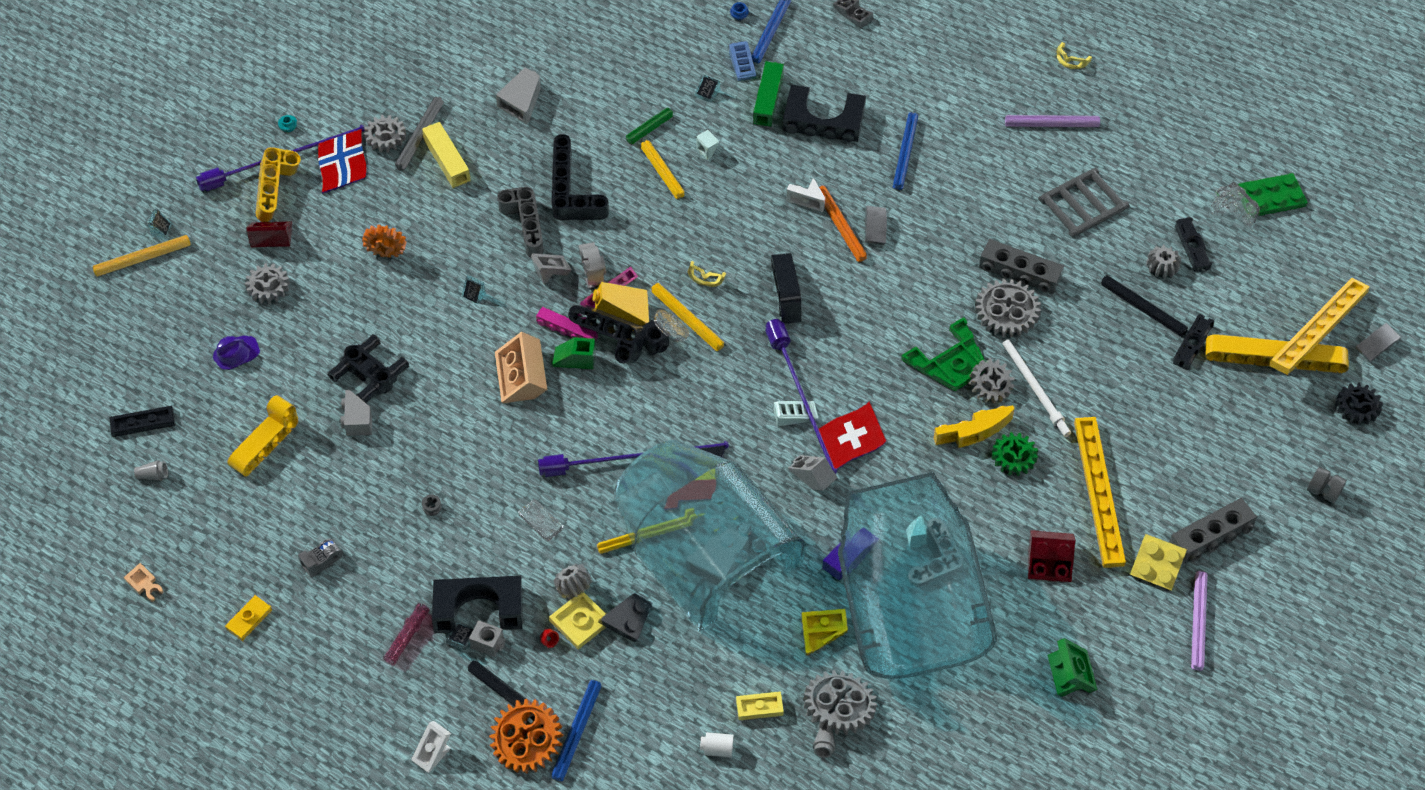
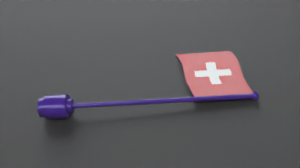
[765,319,886,474]

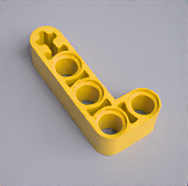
[255,147,301,222]
[227,395,298,476]

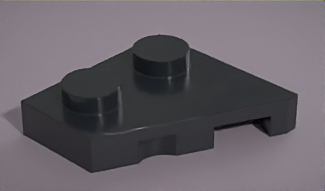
[598,593,653,642]

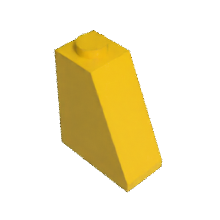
[593,282,649,331]

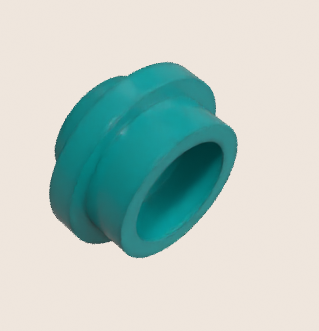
[278,115,297,132]

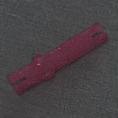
[383,603,430,665]

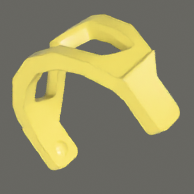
[1056,42,1092,69]
[688,261,726,287]

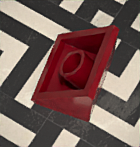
[246,221,292,248]

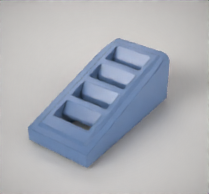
[729,41,756,81]

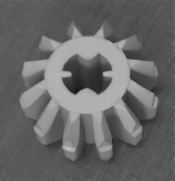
[1146,244,1181,279]
[553,564,592,599]

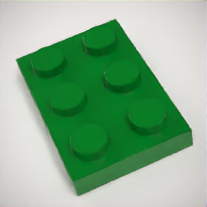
[1237,173,1308,218]

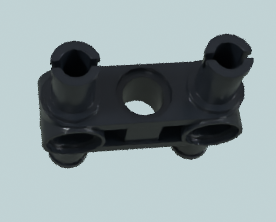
[327,334,410,403]

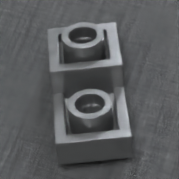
[833,0,874,28]
[865,206,887,245]
[1356,323,1401,363]

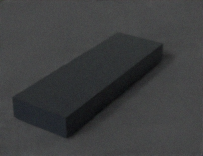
[109,405,175,437]

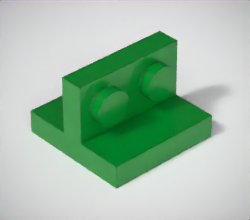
[1047,638,1098,697]

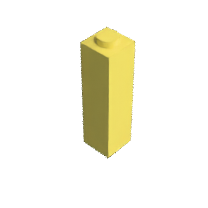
[422,122,471,188]

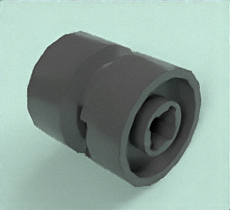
[1307,466,1347,504]

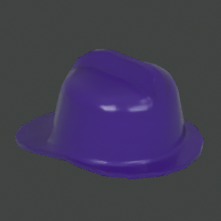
[213,335,260,370]

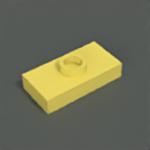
[736,691,784,720]

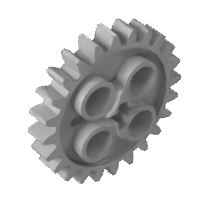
[975,279,1041,337]
[803,670,877,735]

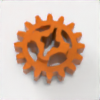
[362,224,407,258]

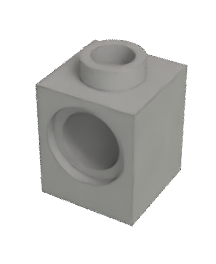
[469,620,506,657]

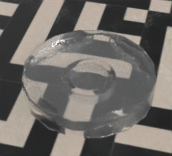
[653,310,689,342]

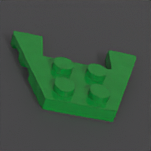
[901,317,985,391]

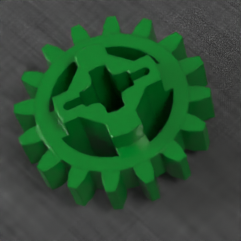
[992,432,1038,476]

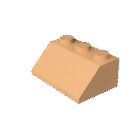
[495,332,547,403]

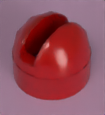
[539,629,559,648]

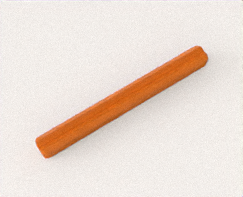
[819,185,867,262]

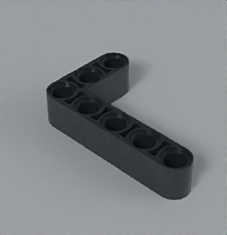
[551,134,609,220]

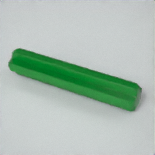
[626,107,673,145]

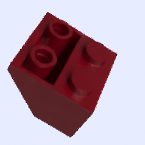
[1028,530,1076,582]

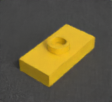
[225,595,272,641]

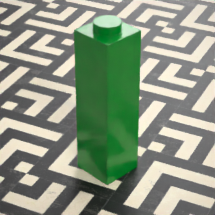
[753,61,784,127]

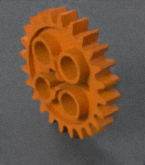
[489,699,563,774]

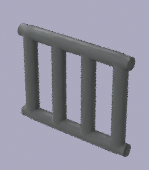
[1038,167,1130,237]

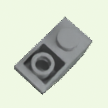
[341,390,372,436]
[788,455,837,491]

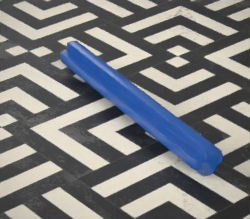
[752,0,791,63]
[893,112,918,190]
[552,680,601,782]

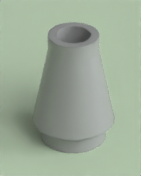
[134,460,168,481]
[812,725,835,758]

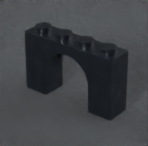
[783,85,866,142]
[432,575,523,634]

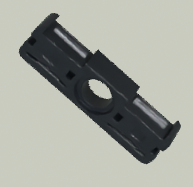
[1175,217,1212,272]
[1173,314,1214,370]

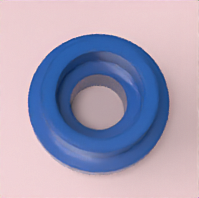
[730,2,749,20]

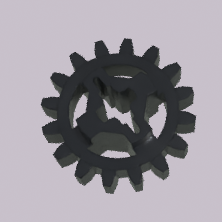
[1335,383,1383,426]

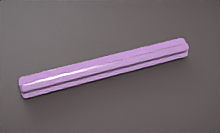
[1005,115,1100,127]
[1191,571,1207,671]

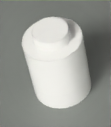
[700,732,734,758]

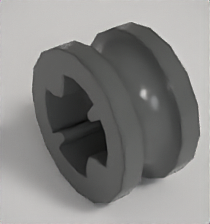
[422,494,442,516]

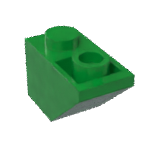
[553,337,596,369]

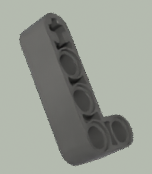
[497,187,544,258]

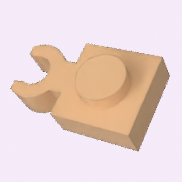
[124,563,163,602]

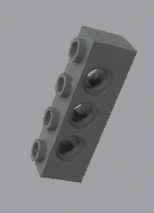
[979,239,1064,294]
[1169,497,1257,564]

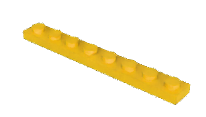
[1270,278,1370,375]
[1074,417,1126,568]

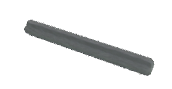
[395,96,444,170]

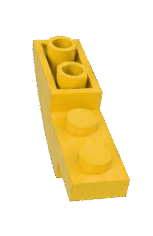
[933,405,1014,448]

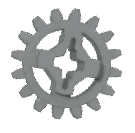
[364,115,406,152]
[245,263,290,304]
[969,358,1015,404]

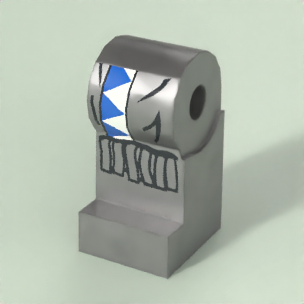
[298,538,343,578]

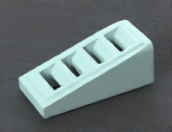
[773,401,818,427]

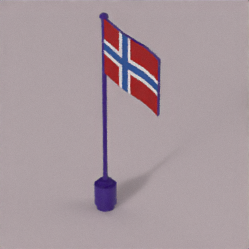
[196,125,366,194]

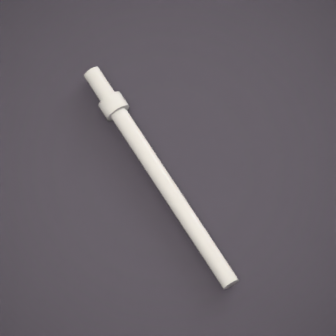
[1003,340,1071,437]

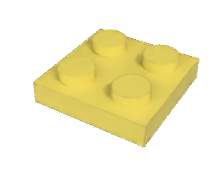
[1130,534,1187,590]
[549,593,606,650]

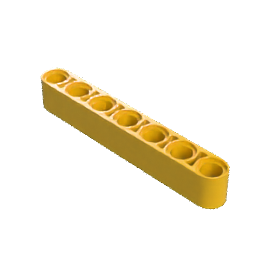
[1206,335,1349,373]

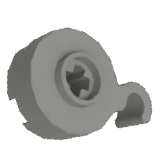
[578,242,606,288]

